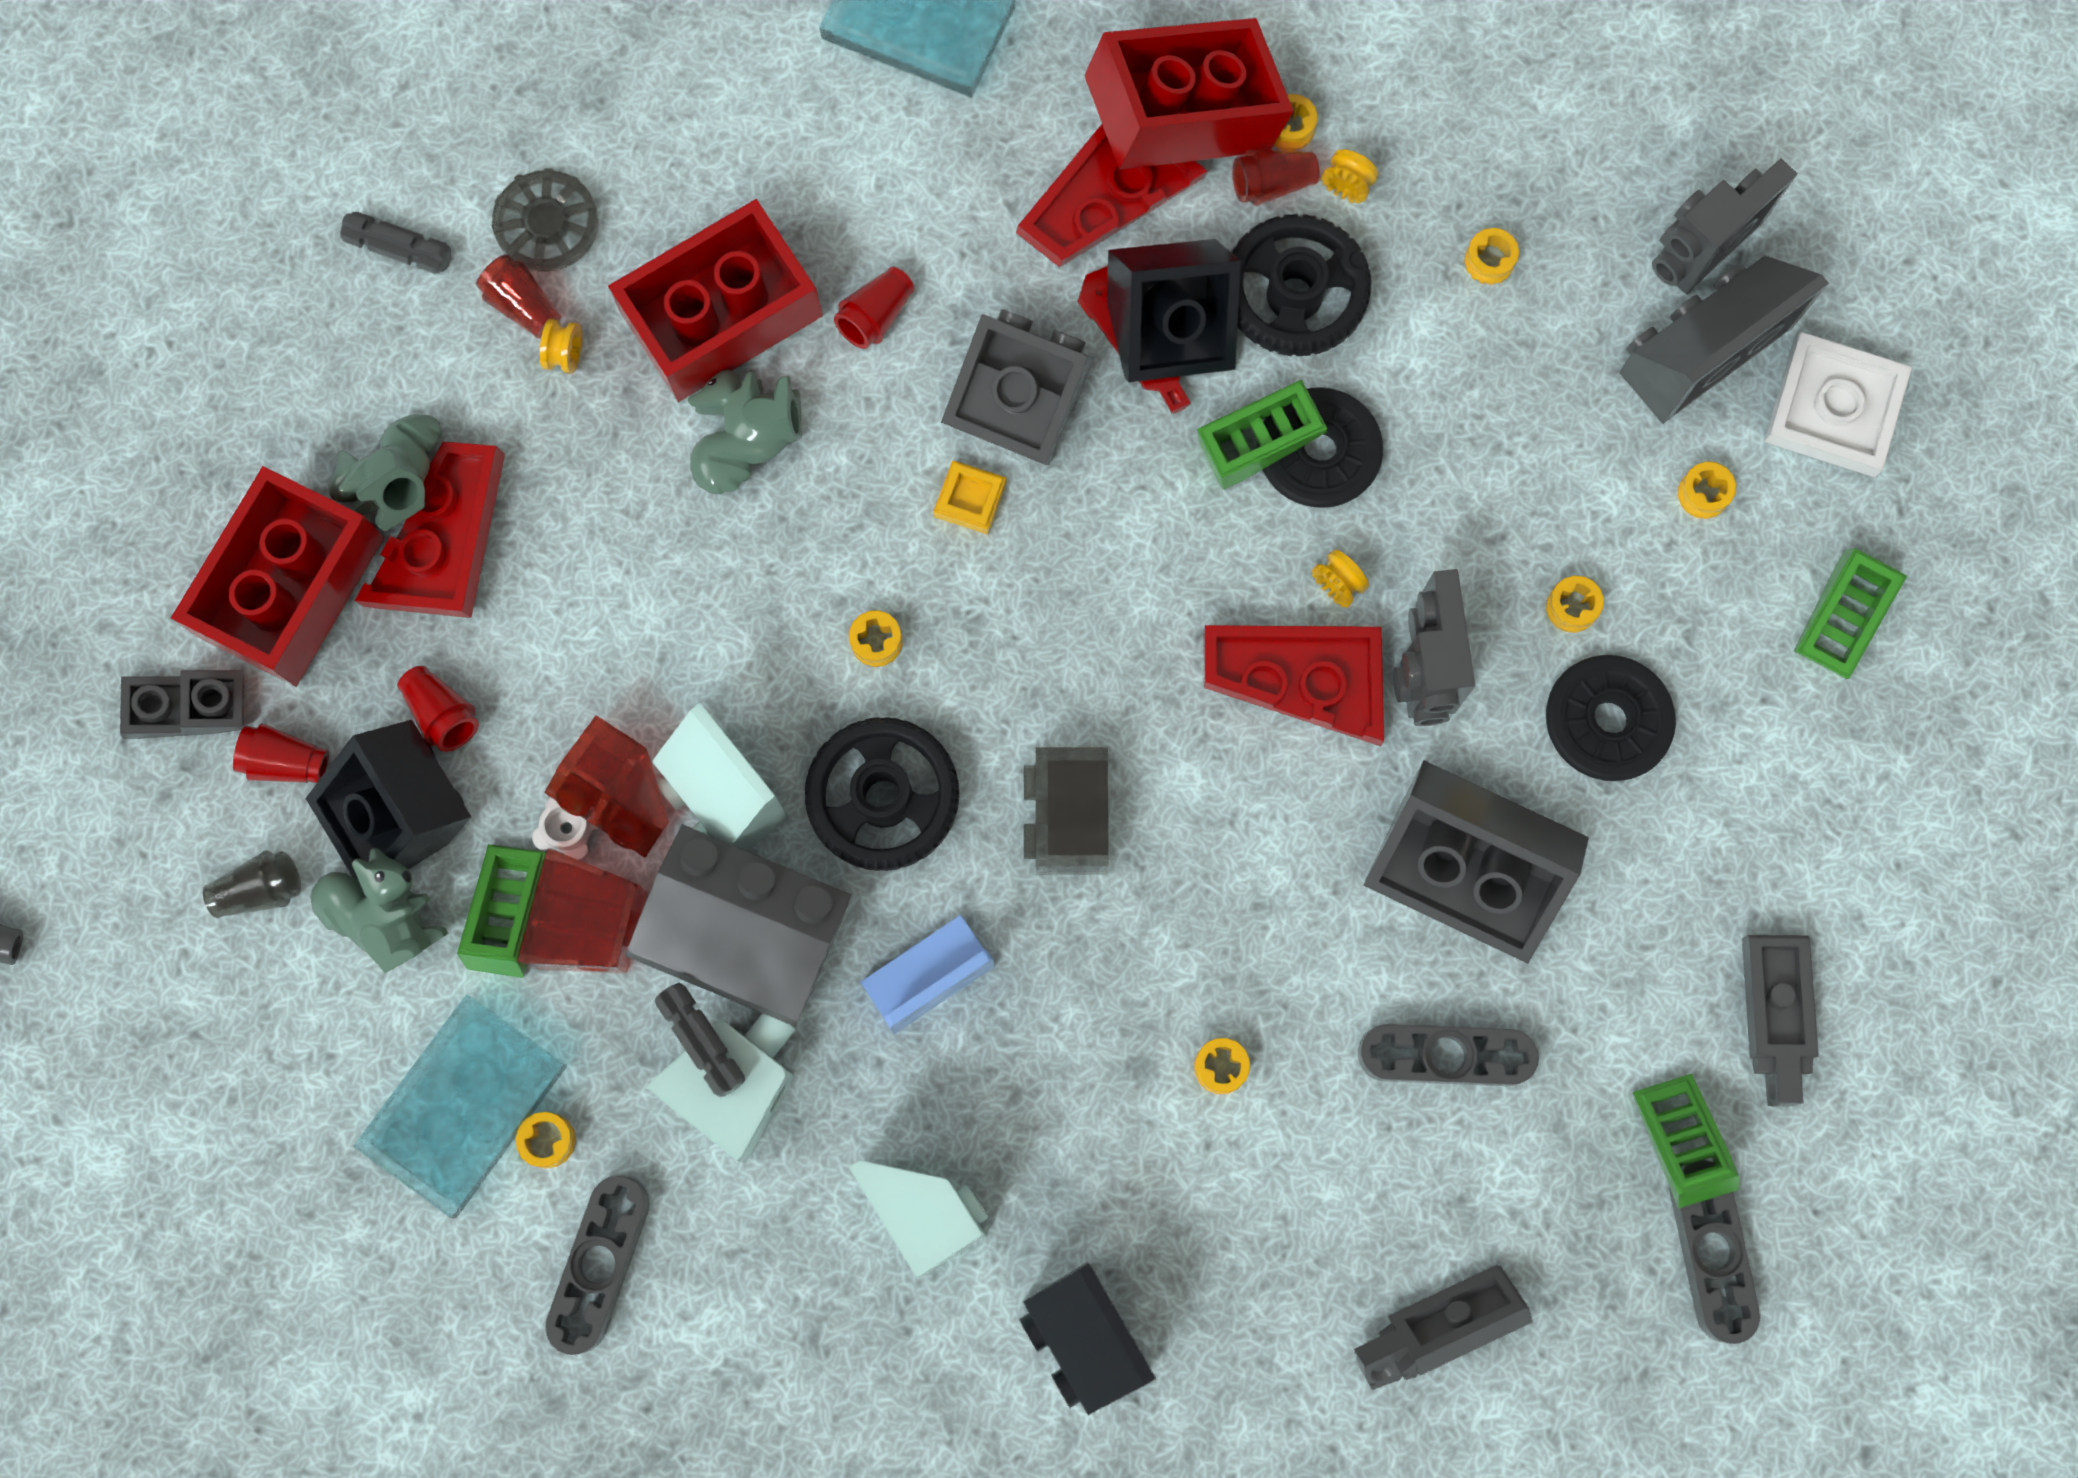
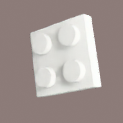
[1764,332,1912,477]

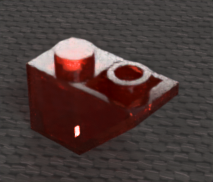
[544,715,669,858]

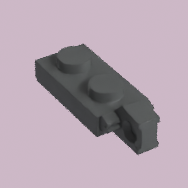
[1742,935,1819,1106]
[1354,1265,1533,1390]

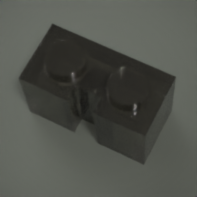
[1024,747,1109,875]

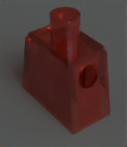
[518,849,647,974]

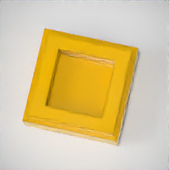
[933,460,1007,535]

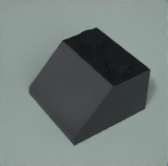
[1107,239,1241,382]
[305,719,471,880]
[1019,1262,1156,1415]

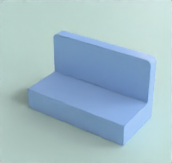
[860,915,995,1034]

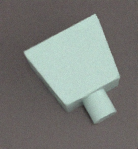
[646,1013,795,1163]

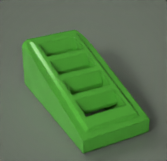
[1197,379,1327,490]
[1794,548,1907,679]
[457,844,548,978]
[1633,1073,1740,1209]

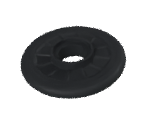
[1257,387,1383,508]
[1546,655,1676,781]

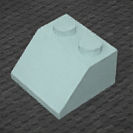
[652,703,789,851]
[849,1160,989,1278]

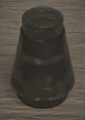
[203,851,301,918]

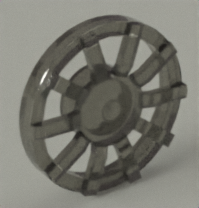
[491,168,599,272]

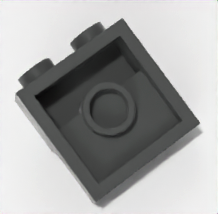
[1652,158,1798,295]
[941,308,1094,465]
[1393,569,1475,726]

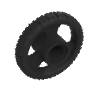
[1232,214,1371,357]
[805,717,959,871]

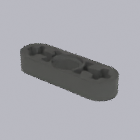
[1358,1024,1539,1086]
[1669,1160,1760,1344]
[545,1176,650,1355]

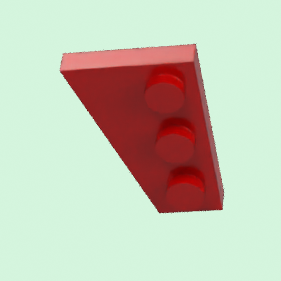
[1016,124,1208,268]
[354,441,505,618]
[1203,625,1384,746]

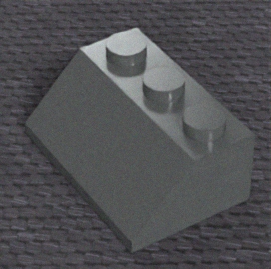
[1619,256,1829,424]
[1363,760,1589,964]
[626,824,851,1027]

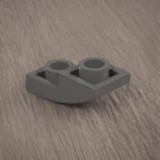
[120,670,244,739]

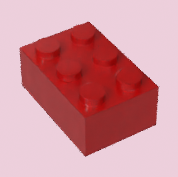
[1084,18,1294,170]
[608,198,823,403]
[171,466,385,688]

